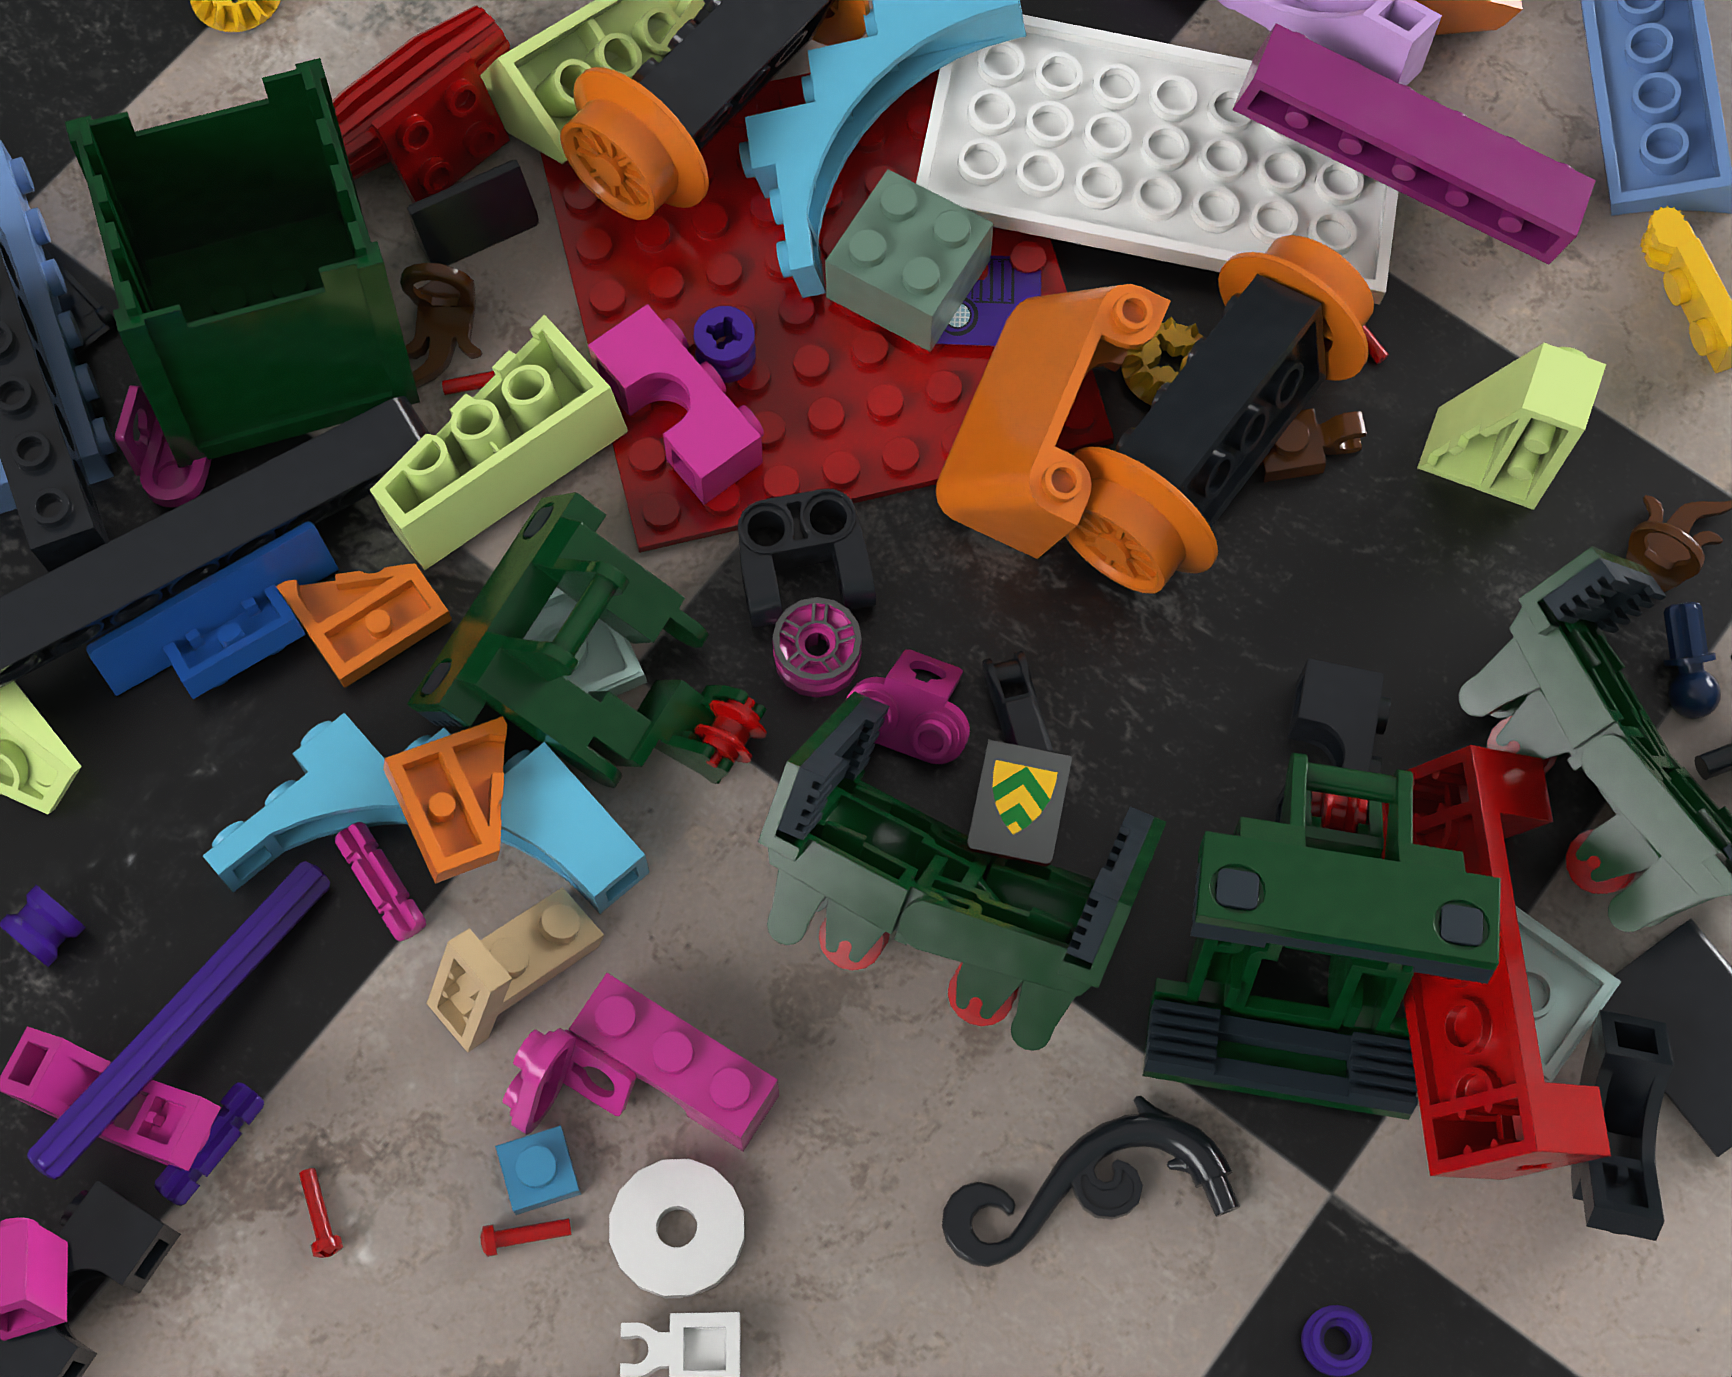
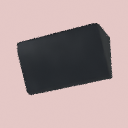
[407,159,539,266]

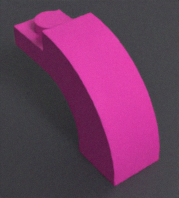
[0,1026,221,1171]

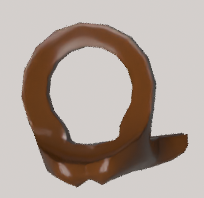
[400,263,483,388]
[1626,495,1732,593]

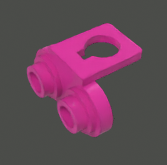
[115,385,212,508]
[846,649,970,764]
[502,1028,636,1135]

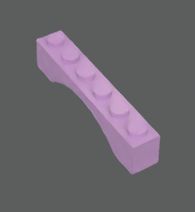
[1218,0,1442,85]

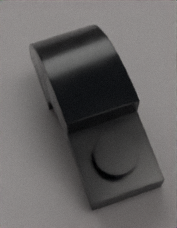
[1571,1010,1674,1241]

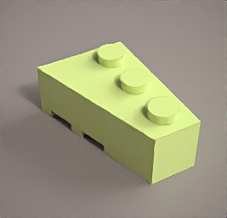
[1417,343,1606,510]

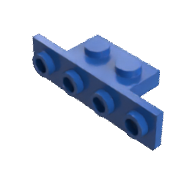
[86,521,339,699]

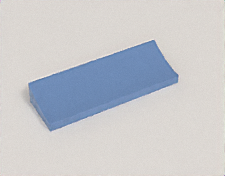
[1580,0,1732,216]

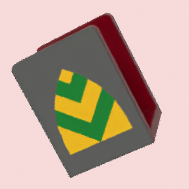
[967,739,1072,867]

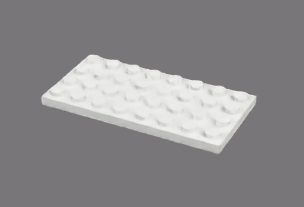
[916,15,1399,305]

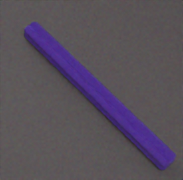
[27,861,330,1180]

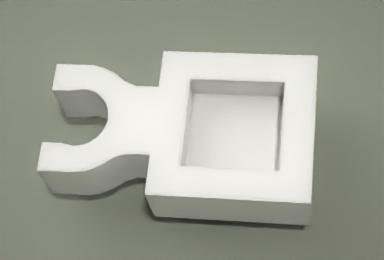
[620,1312,741,1377]

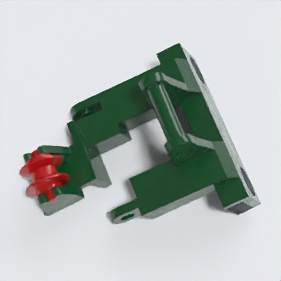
[407,492,767,788]

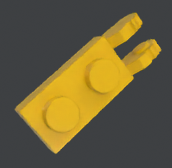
[1640,206,1732,374]

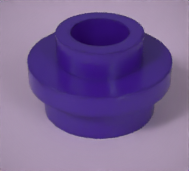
[1301,1305,1372,1377]

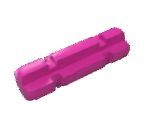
[335,822,426,941]

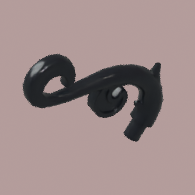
[942,1096,1240,1267]

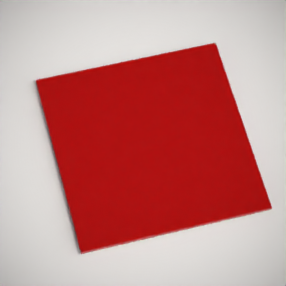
[540,69,1114,553]

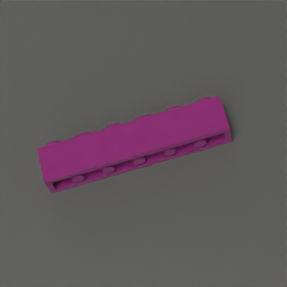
[1232,23,1596,265]

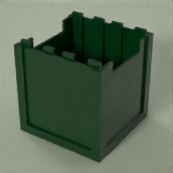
[65,58,420,468]

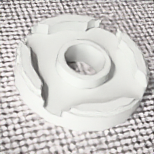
[609,1159,745,1299]

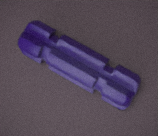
[154,1082,264,1206]

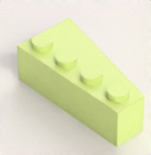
[370,314,628,571]

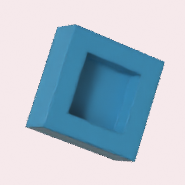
[495,1125,582,1215]

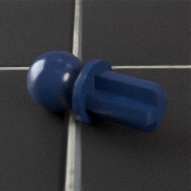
[1663,602,1721,719]

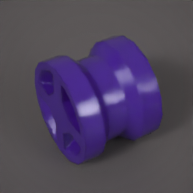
[693,306,756,383]
[0,885,86,967]

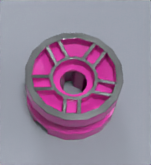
[772,597,862,698]

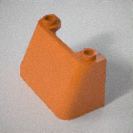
[935,284,1171,559]

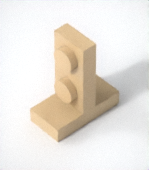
[426,887,604,1053]

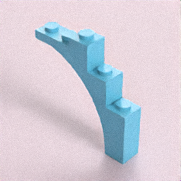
[739,0,1026,298]
[203,713,650,914]

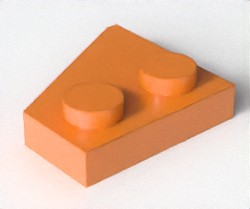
[276,563,452,688]
[383,716,507,884]

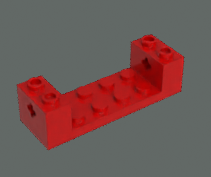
[1382,745,1611,1180]

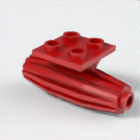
[332,5,511,203]

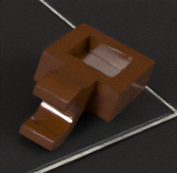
[1260,408,1367,482]

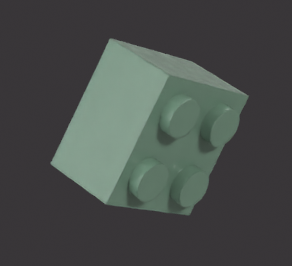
[825,169,994,352]

